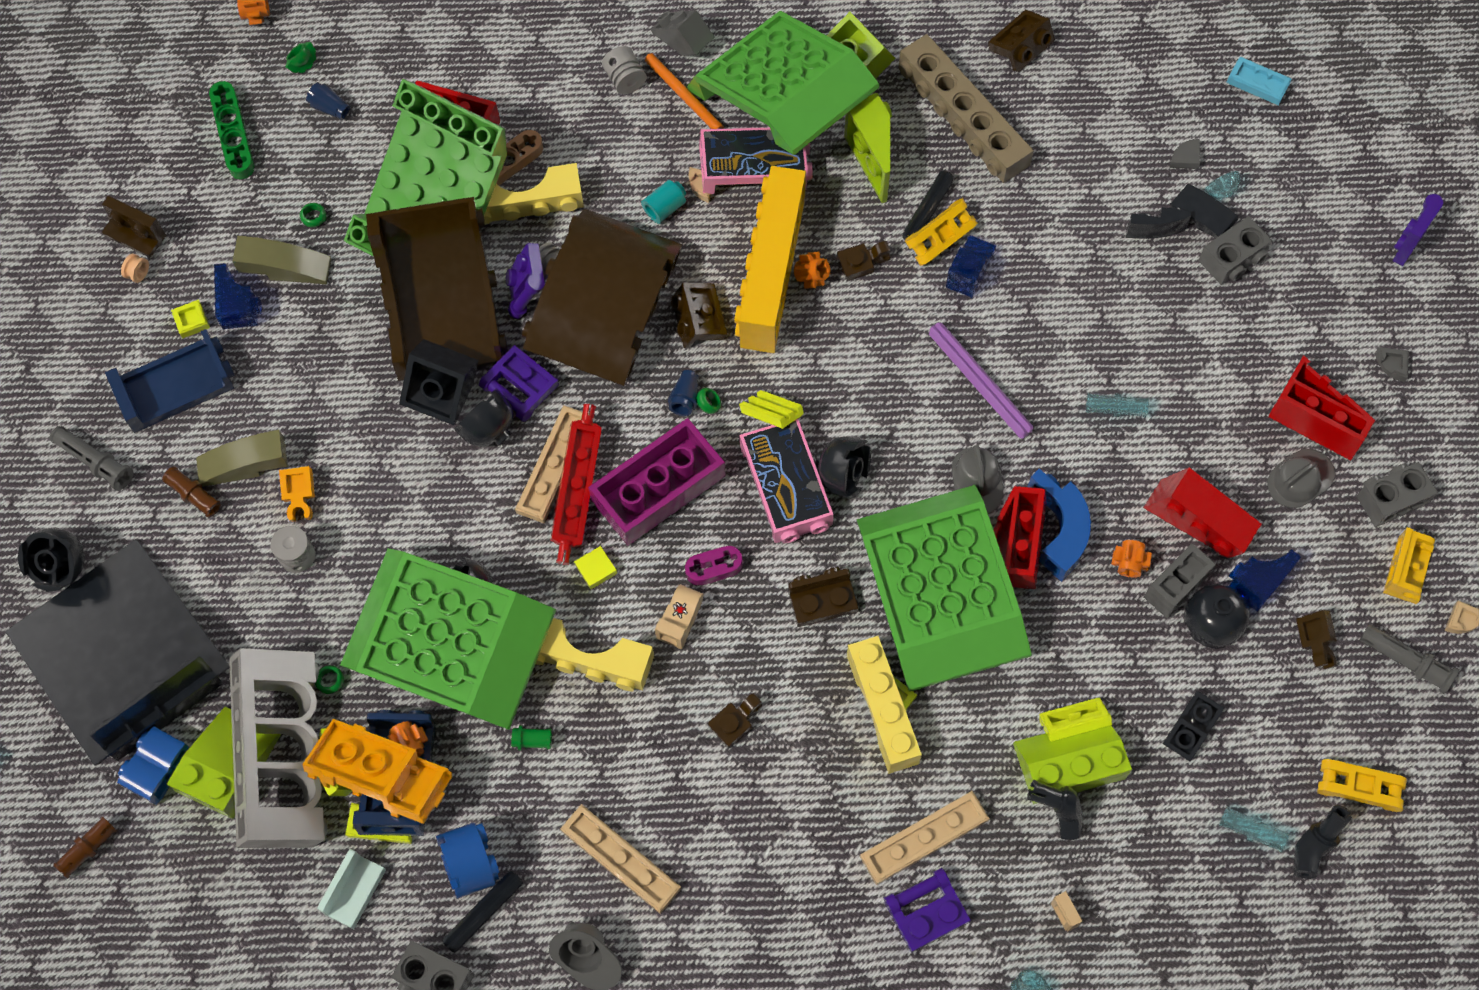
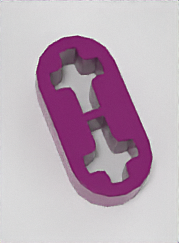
[685,546,743,586]

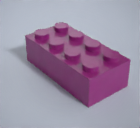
[588,418,726,546]

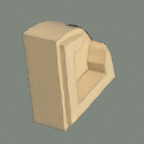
[689,167,712,203]
[1445,600,1479,634]

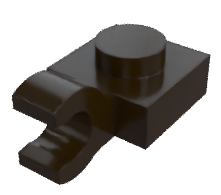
[837,241,891,282]
[1296,610,1337,670]
[707,693,763,749]

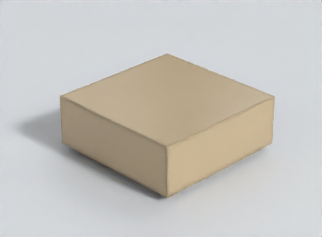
[1051,891,1082,932]

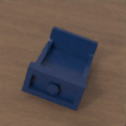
[105,329,235,433]
[353,710,436,836]

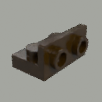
[988,9,1055,72]
[102,196,166,258]
[671,283,727,348]
[788,567,858,627]

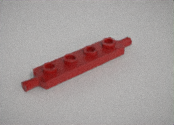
[550,404,602,565]

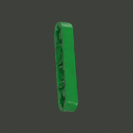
[209,81,254,180]

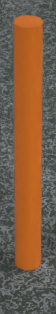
[645,53,724,129]

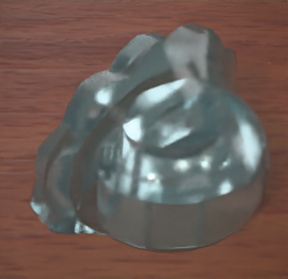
[1205,171,1241,200]
[1010,970,1053,990]

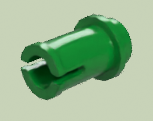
[511,725,552,751]

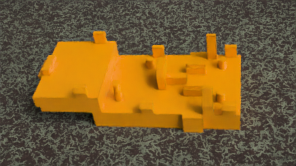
[302,719,452,824]

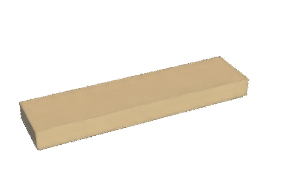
[515,405,589,523]
[860,791,989,885]
[560,804,681,914]

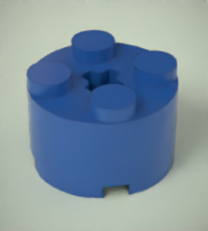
[436,822,499,899]

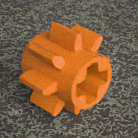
[237,0,270,25]
[794,252,830,289]
[1111,540,1152,578]
[388,721,428,757]

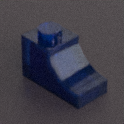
[946,235,996,298]
[214,263,262,330]
[1229,549,1301,612]

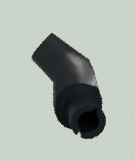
[1027,780,1082,840]
[1294,805,1352,879]

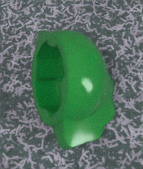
[285,42,316,73]

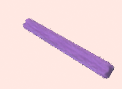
[929,322,1033,439]

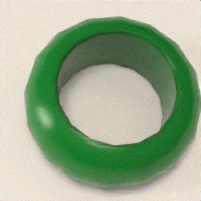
[300,203,327,228]
[697,388,721,414]
[315,665,344,694]

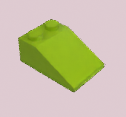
[826,11,896,79]
[844,93,892,203]
[167,707,281,819]

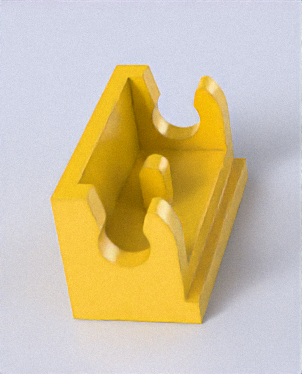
[1383,527,1435,604]

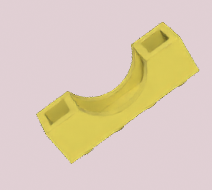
[484,163,584,225]
[535,618,654,692]
[847,636,922,774]

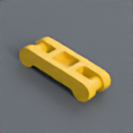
[905,198,978,266]
[1317,759,1407,812]

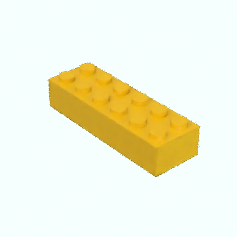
[734,166,806,353]

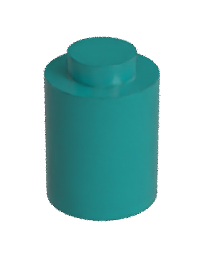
[641,180,686,224]

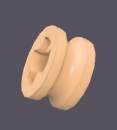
[121,253,149,283]

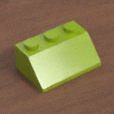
[1013,725,1132,804]

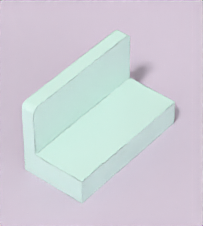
[317,849,386,930]

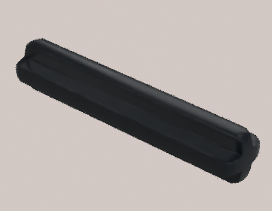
[902,170,954,240]
[442,871,523,953]

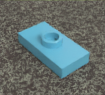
[1226,57,1292,106]

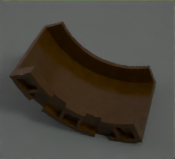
[366,197,508,381]
[522,208,683,386]

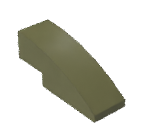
[232,236,332,284]
[196,430,288,487]

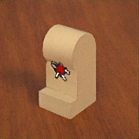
[655,584,704,649]

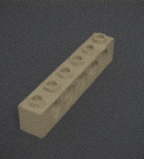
[898,34,1034,183]

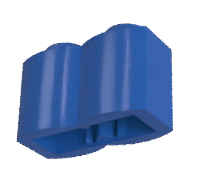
[117,726,190,805]

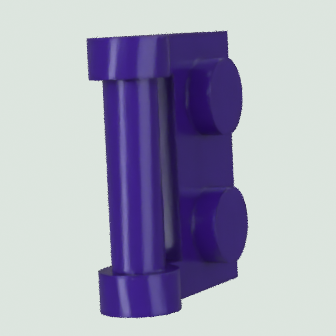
[1392,194,1443,267]
[505,243,545,319]
[479,345,559,422]
[883,868,971,953]

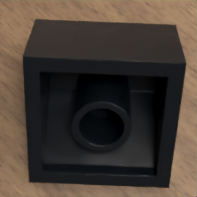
[399,339,479,425]

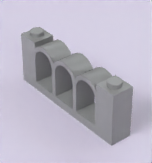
[229,648,328,848]

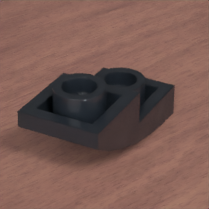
[1170,183,1238,238]
[1126,207,1191,239]
[1162,691,1225,762]

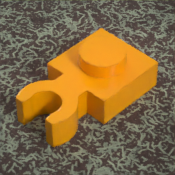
[279,466,315,522]

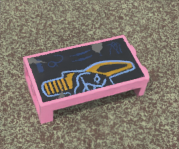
[699,128,813,194]
[740,419,833,543]

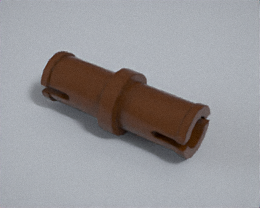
[162,466,221,518]
[53,816,117,879]

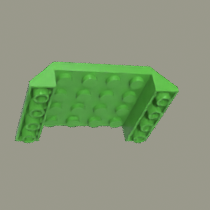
[687,11,880,155]
[344,79,507,257]
[856,485,1032,692]
[340,548,556,730]

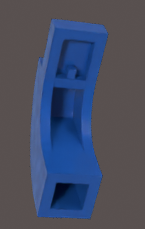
[1028,469,1091,582]

